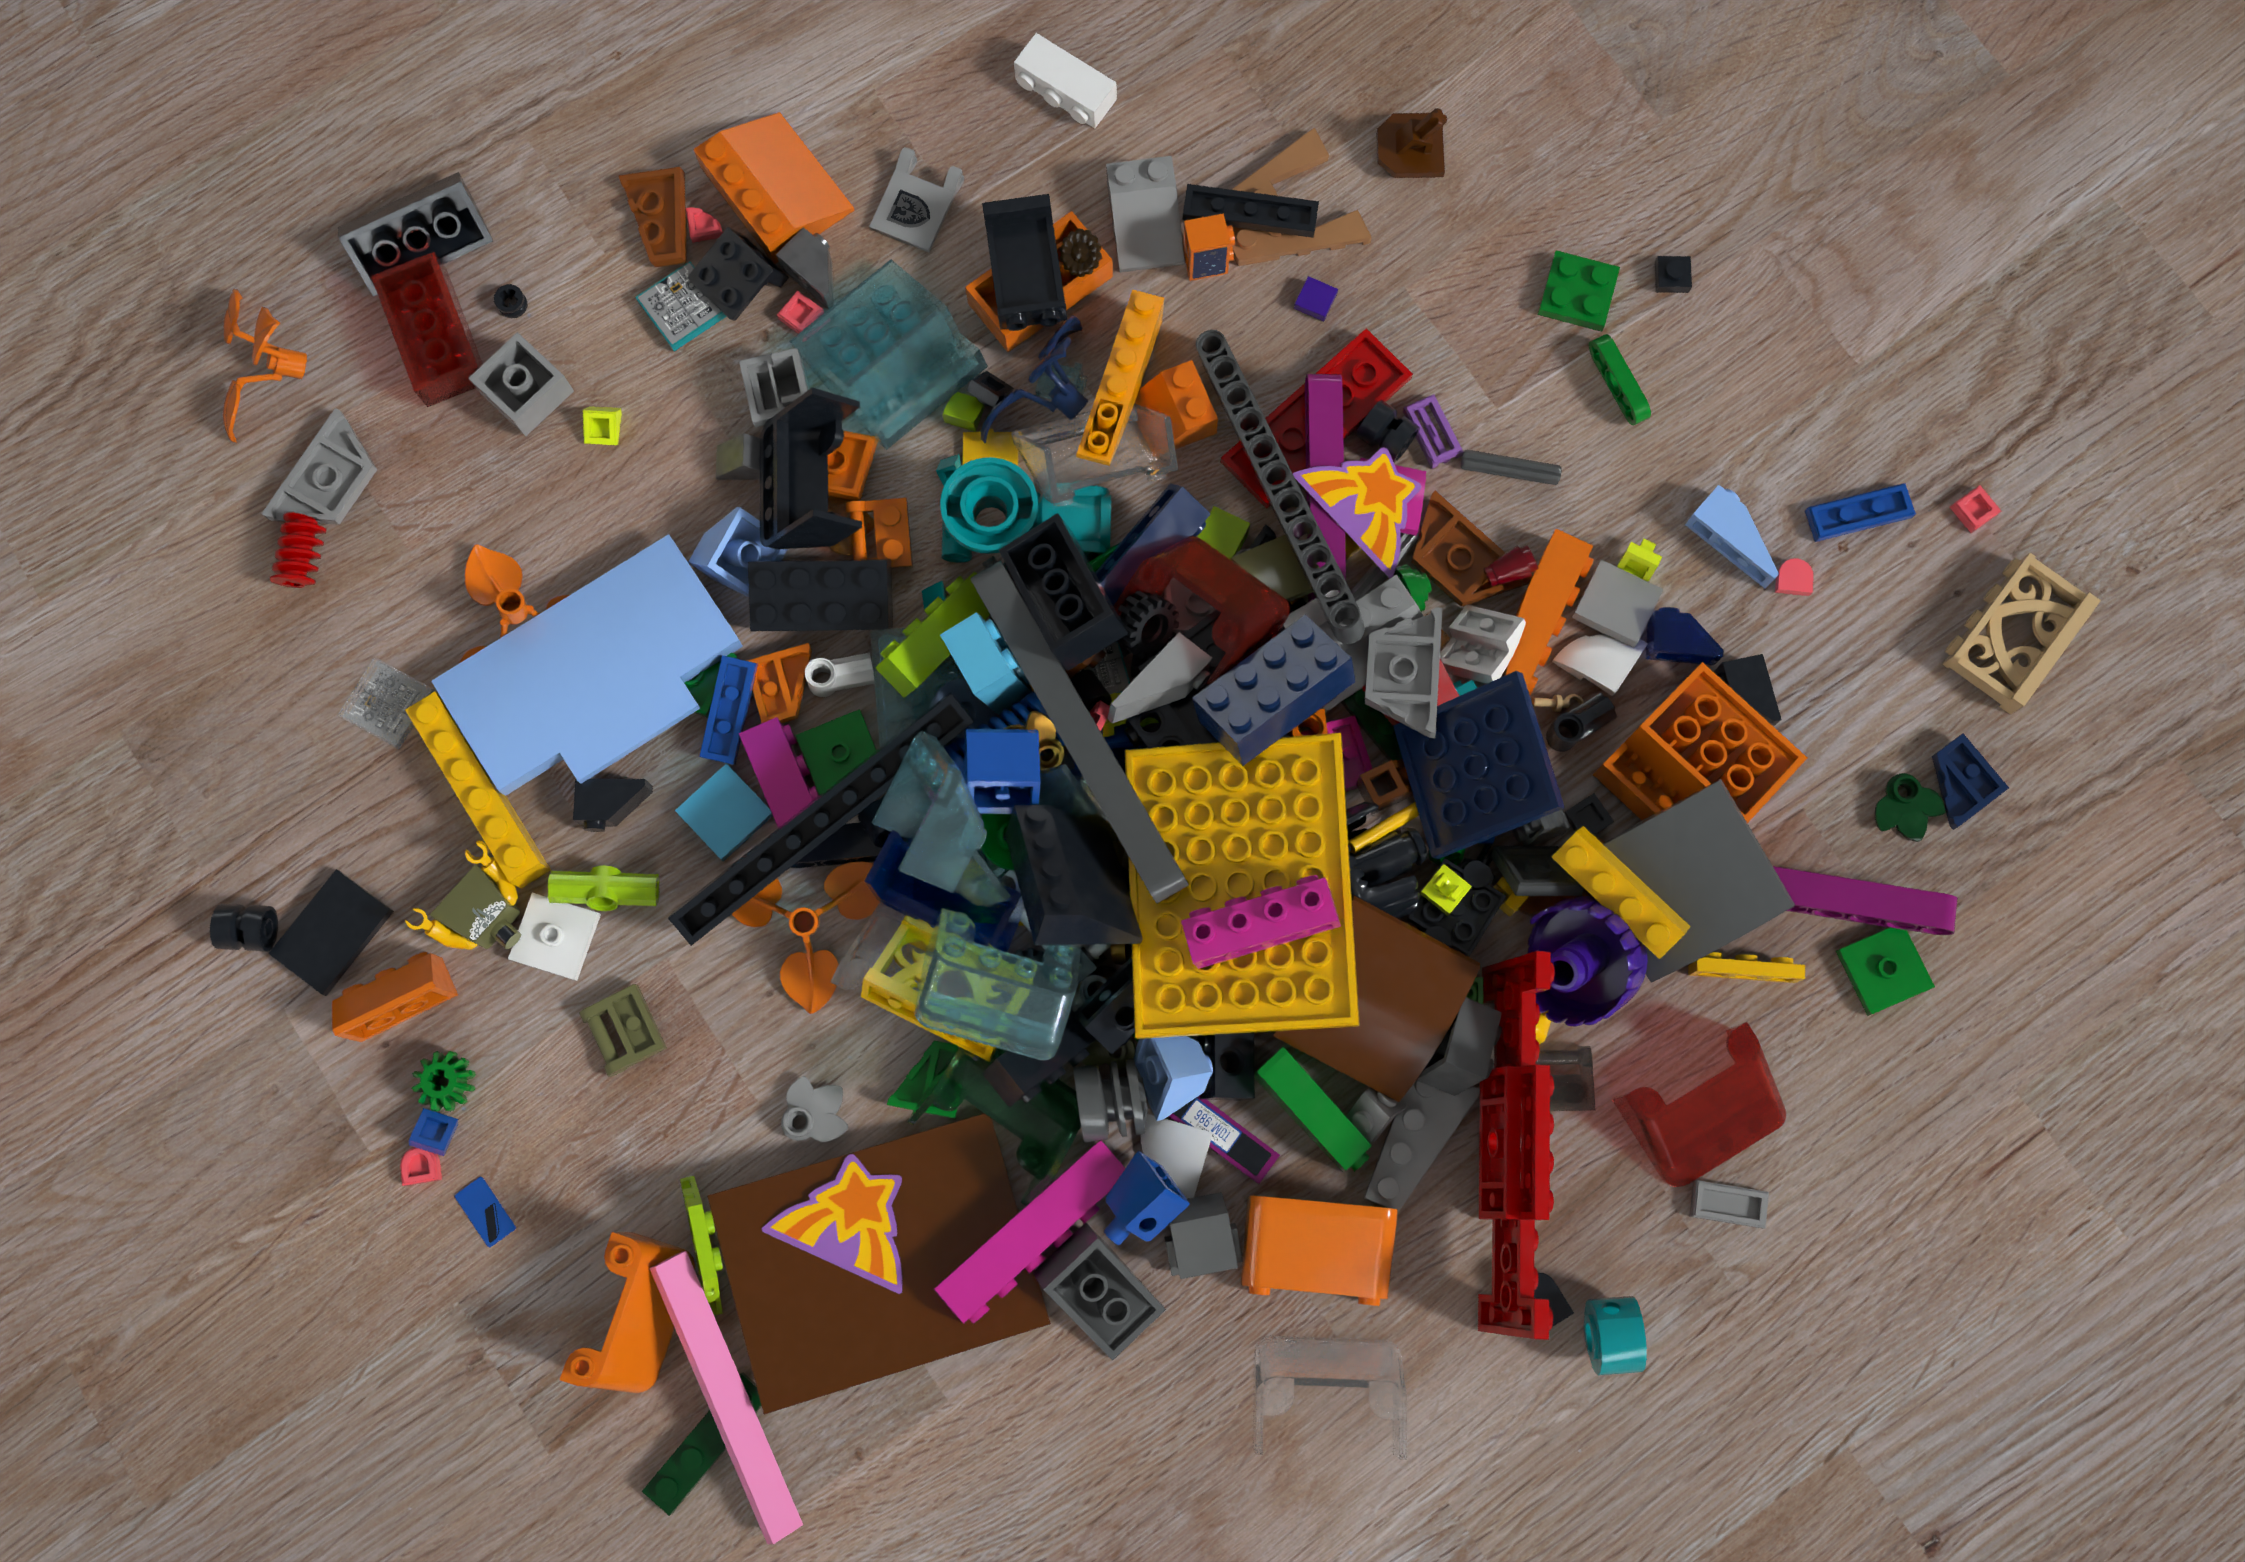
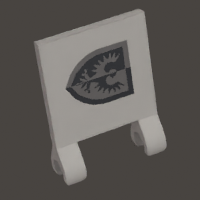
[869,147,964,253]

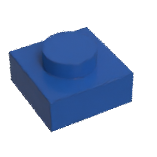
[409,1108,458,1156]

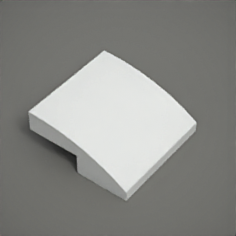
[1440,605,1526,684]

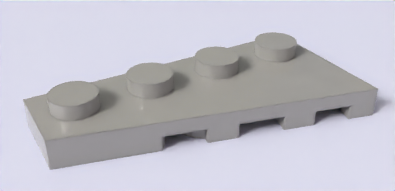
[1363,1080,1480,1212]

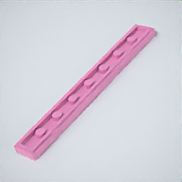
[650,1251,803,1544]

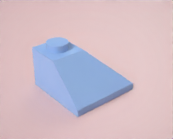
[688,507,788,597]
[1134,1036,1213,1121]

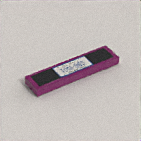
[1146,1095,1280,1185]

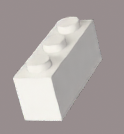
[1014,33,1117,128]

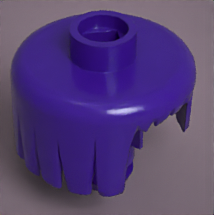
[1527,896,1648,1027]

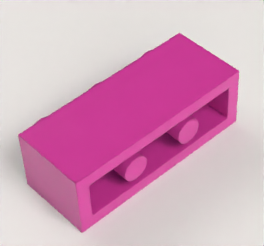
[739,717,819,828]

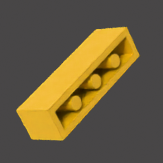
[1552,826,1691,959]

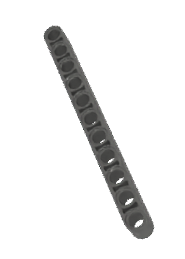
[1196,330,1365,644]
[970,560,1189,904]

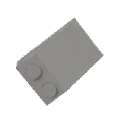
[1106,156,1185,273]

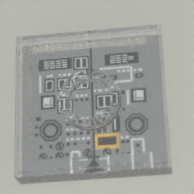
[337,657,435,749]

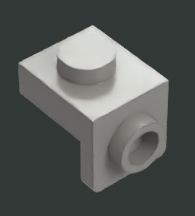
[1346,1088,1407,1144]

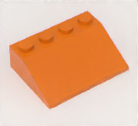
[693,112,855,264]

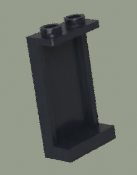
[982,194,1067,331]

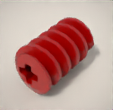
[270,512,327,588]

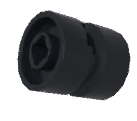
[1356,400,1420,463]
[210,904,278,952]

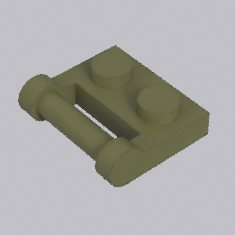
[579,984,667,1077]

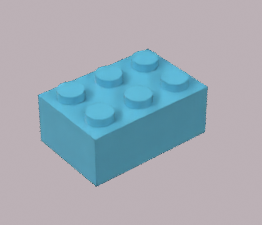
[940,612,1033,715]

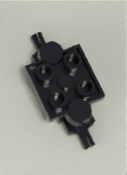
[1407,844,1506,957]

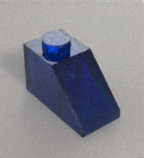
[1646,607,1724,665]

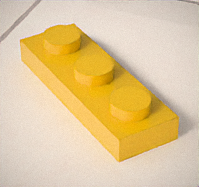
[1688,952,1805,983]

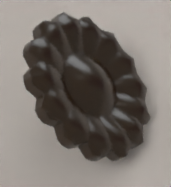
[1059,228,1102,277]

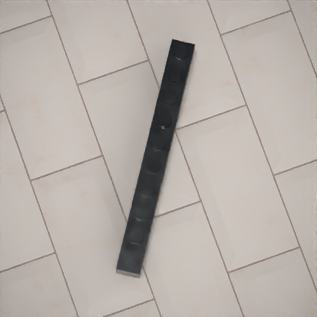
[668,692,974,946]

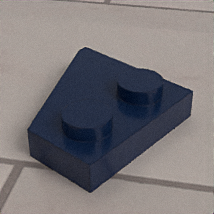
[1932,733,2009,830]

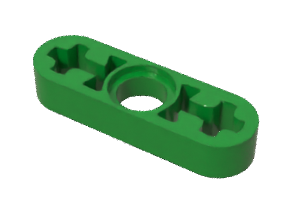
[1589,334,1651,426]

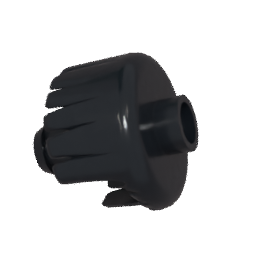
[1346,802,1427,919]

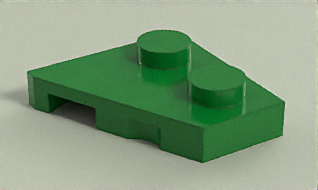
[887,1040,969,1119]

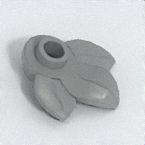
[781,1076,849,1142]

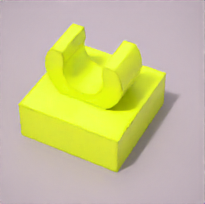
[1617,538,1662,582]
[1420,864,1472,916]

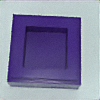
[1294,276,1338,322]

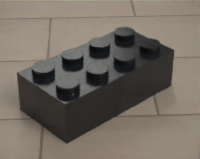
[999,513,1128,671]
[748,559,893,632]

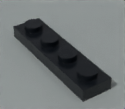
[1182,184,1319,238]

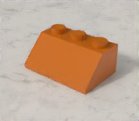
[332,952,458,1042]

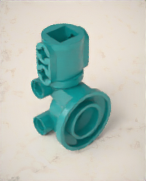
[940,457,1111,563]

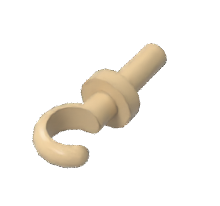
[1532,694,1584,712]

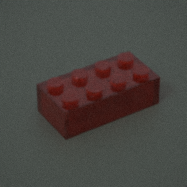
[371,252,483,407]

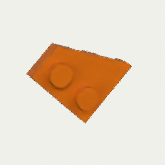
[747,643,812,723]

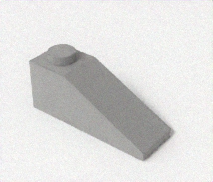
[1107,632,1212,723]

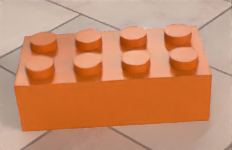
[965,211,1113,352]

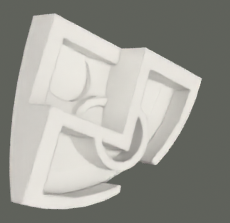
[1552,634,1648,696]
[1141,1114,1213,1199]

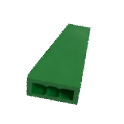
[1254,1047,1372,1172]

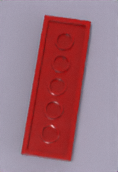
[1220,328,1413,509]

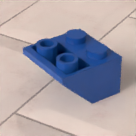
[962,729,1040,814]

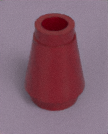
[1483,545,1538,587]

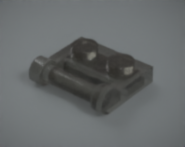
[1536,1046,1596,1112]

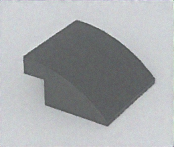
[1603,779,1795,983]

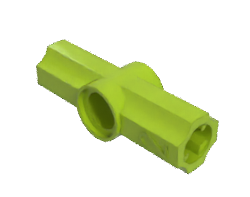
[548,865,660,911]

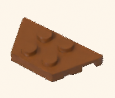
[1411,490,1532,607]

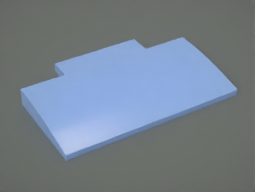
[431,534,743,796]

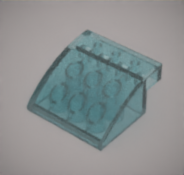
[789,259,988,450]

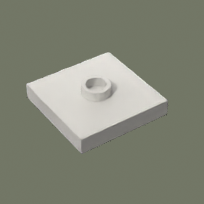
[508,892,601,981]

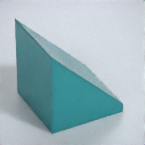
[936,454,961,486]
[922,581,946,609]

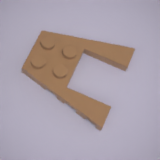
[1232,128,1372,266]

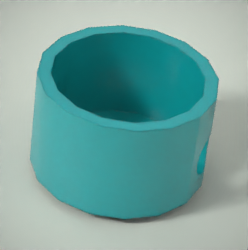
[1584,1296,1647,1376]

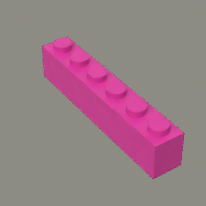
[933,1140,1125,1324]

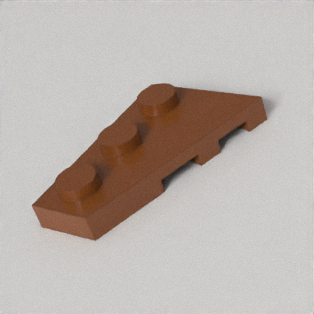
[618,167,686,267]

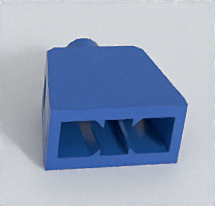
[1104,1151,1190,1245]

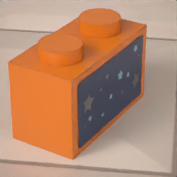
[1183,213,1235,281]

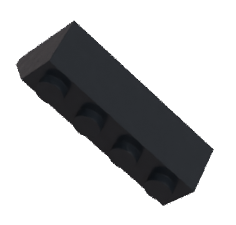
[338,172,493,297]

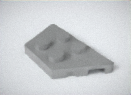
[261,408,378,525]
[1365,607,1442,738]

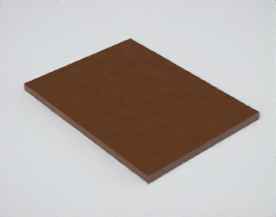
[707,1112,1051,1415]

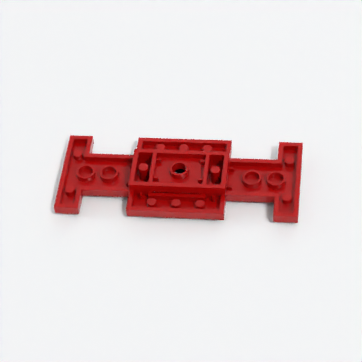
[1478,951,1555,1340]

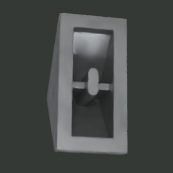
[716,433,760,480]

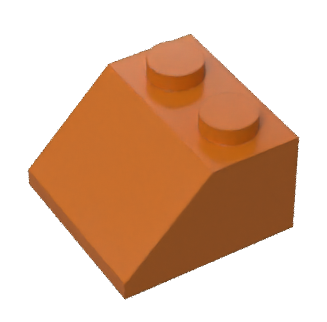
[1133,360,1218,458]

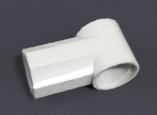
[805,653,876,697]

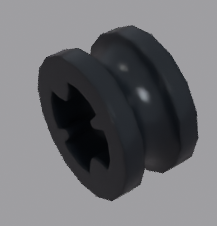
[494,284,528,319]

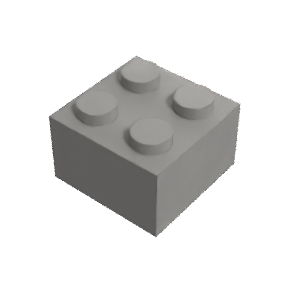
[469,332,574,436]

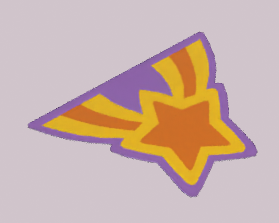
[1293,447,1421,578]
[762,1154,902,1294]

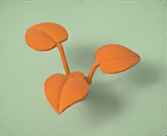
[223,289,307,443]
[459,544,569,663]
[732,862,886,1014]

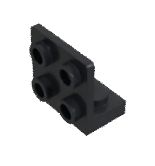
[688,227,789,321]

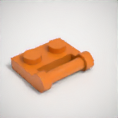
[845,498,913,568]

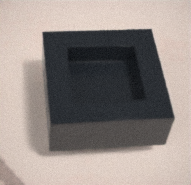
[1655,256,1692,293]
[967,371,1014,408]
[1564,793,1614,835]

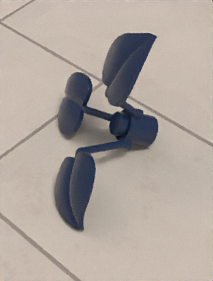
[981,316,1089,443]

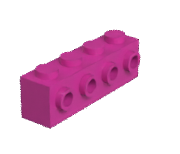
[1181,875,1341,969]

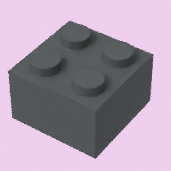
[1417,998,1502,1096]

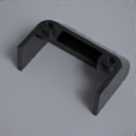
[760,387,862,550]

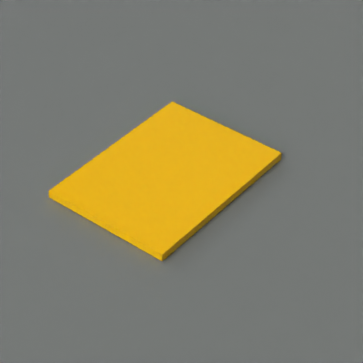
[1125,733,1359,1039]

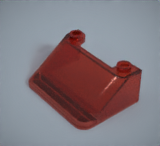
[1613,1022,1786,1187]

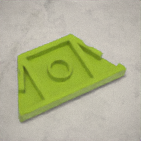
[680,1176,723,1316]

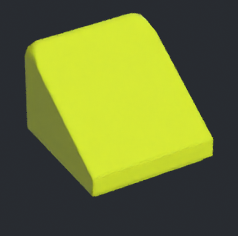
[583,406,622,445]

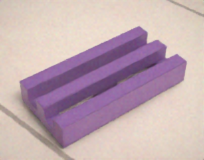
[1402,394,1463,469]

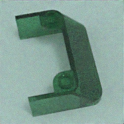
[907,1039,1081,1206]

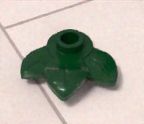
[1875,773,1945,842]

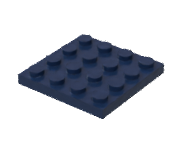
[1393,671,1565,859]

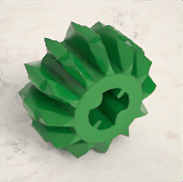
[411,1051,476,1112]

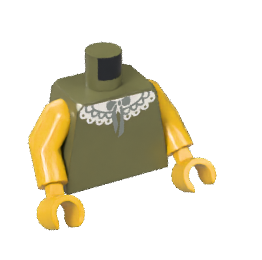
[405,840,521,950]

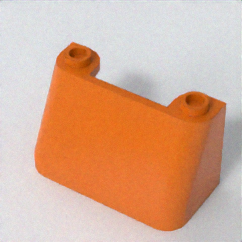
[1241,1195,1398,1306]
[559,1232,695,1393]

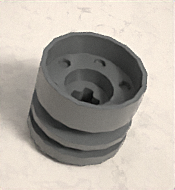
[1073,1058,1148,1143]

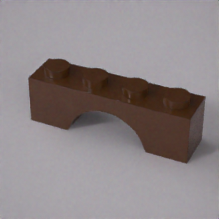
[1356,759,1413,815]

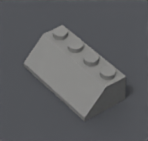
[1319,575,1423,713]

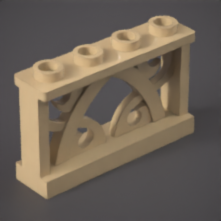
[1942,553,2101,715]

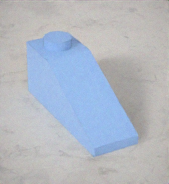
[1685,485,1779,589]

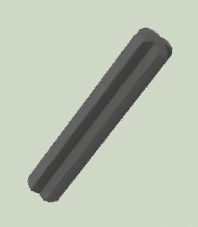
[1461,450,1562,485]

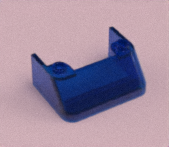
[864,830,1025,962]

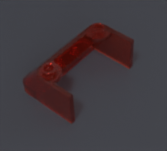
[1114,536,1289,685]

